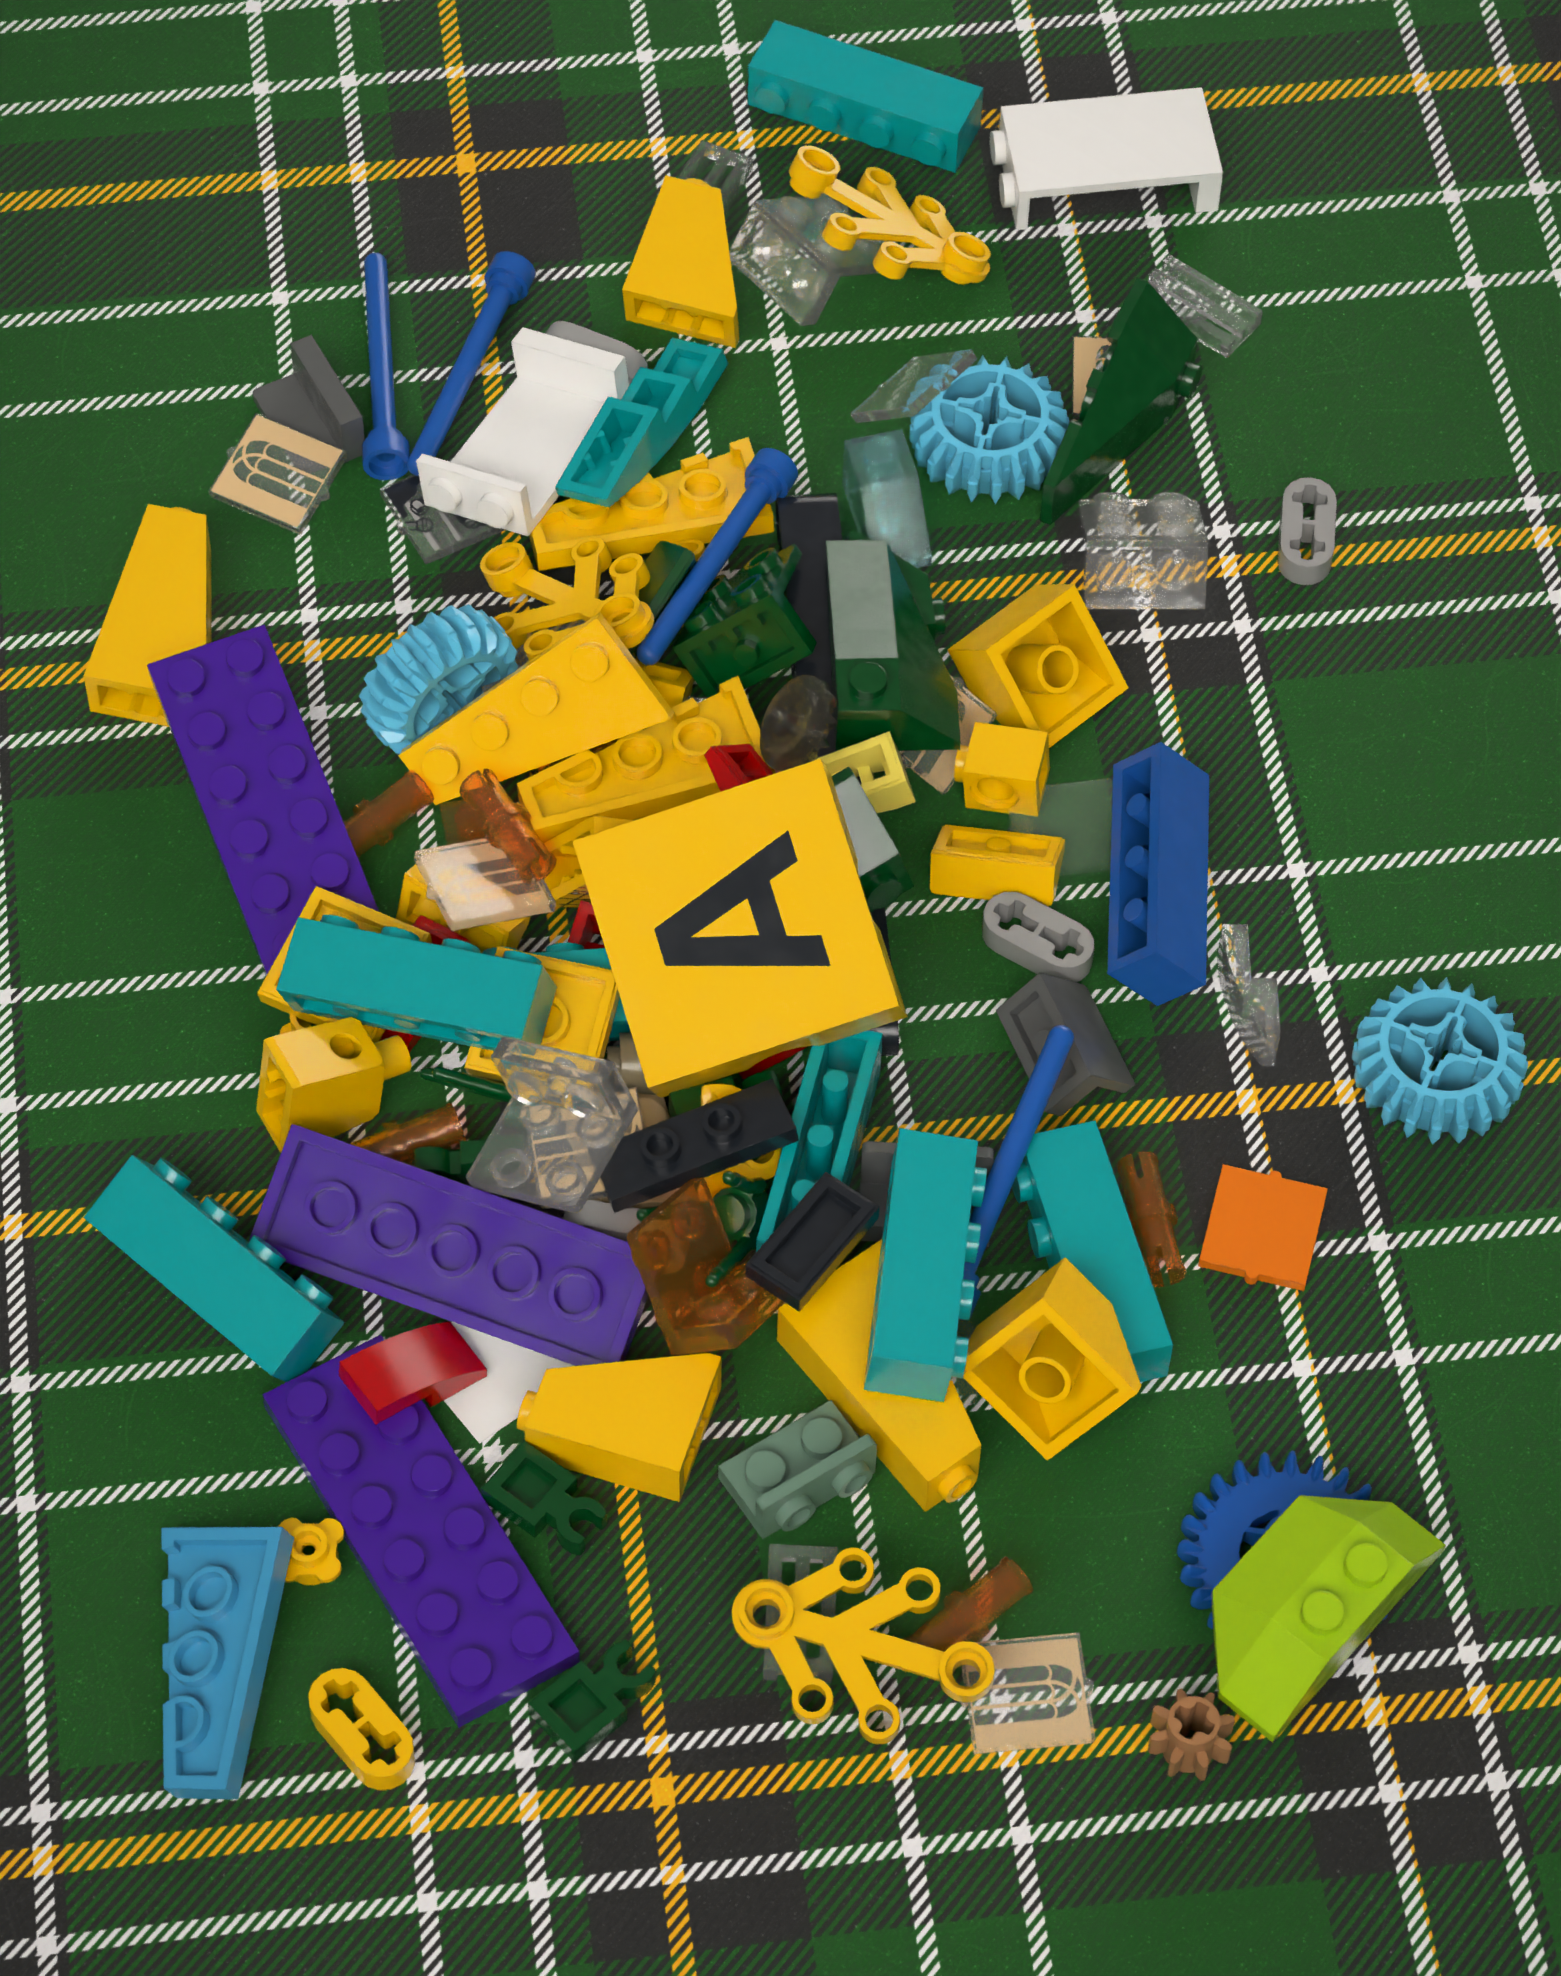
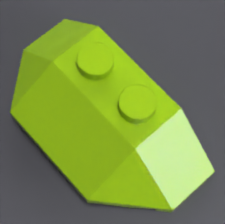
[1211,1495,1446,1743]

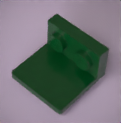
[672,544,817,698]

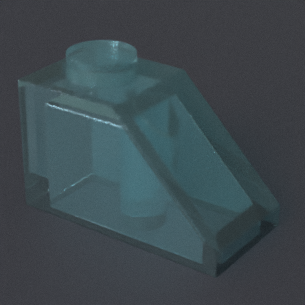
[843,429,932,568]

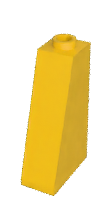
[84,504,211,727]
[777,1239,981,1512]

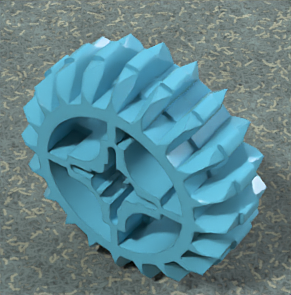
[909,355,1069,504]
[359,604,519,754]
[1352,977,1528,1145]

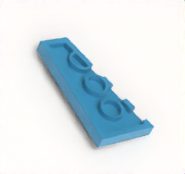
[161,1527,294,1800]

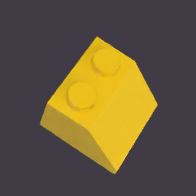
[948,584,1129,748]
[963,1257,1141,1461]

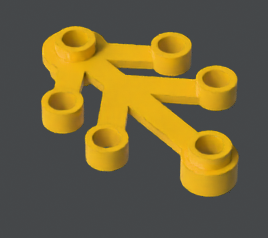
[789,146,991,285]
[480,536,654,661]
[732,1548,995,1745]

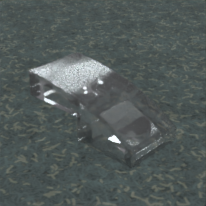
[1217,924,1281,1066]

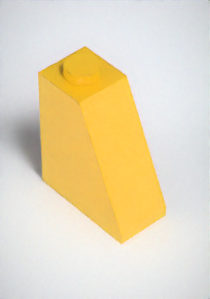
[622,175,739,348]
[517,1353,722,1503]

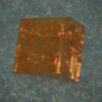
[627,1177,785,1356]

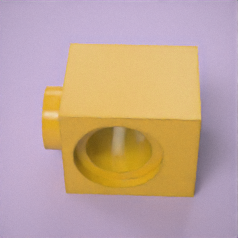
[954,722,1050,818]

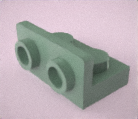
[718,1400,877,1539]

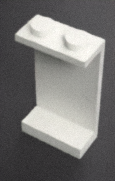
[990,87,1223,230]
[416,327,629,536]

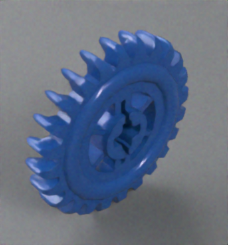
[1177,1451,1388,1639]

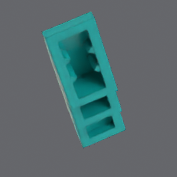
[555,338,728,507]

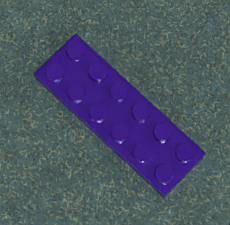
[147,624,379,976]
[249,1124,663,1366]
[262,1334,580,1728]

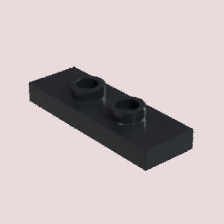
[589,1078,799,1213]

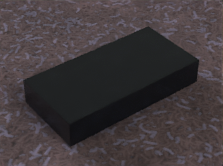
[745,1172,880,1312]

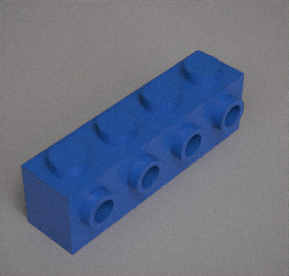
[1107,742,1209,1006]

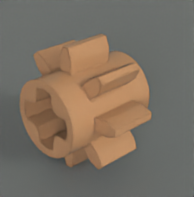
[1148,1688,1235,1781]

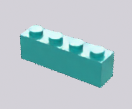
[748,20,983,173]
[276,915,557,1059]
[756,1030,883,1252]
[1012,1120,1173,1382]
[864,1128,987,1402]
[83,1155,345,1382]

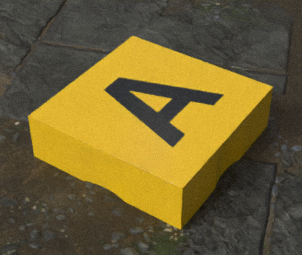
[573,758,908,1098]

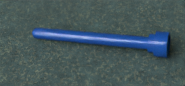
[407,251,536,476]
[362,252,410,480]
[637,448,798,665]
[963,1025,1074,1319]

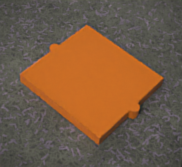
[1198,1164,1328,1291]

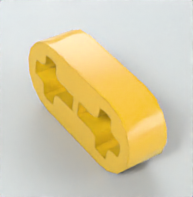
[308,1668,415,1790]

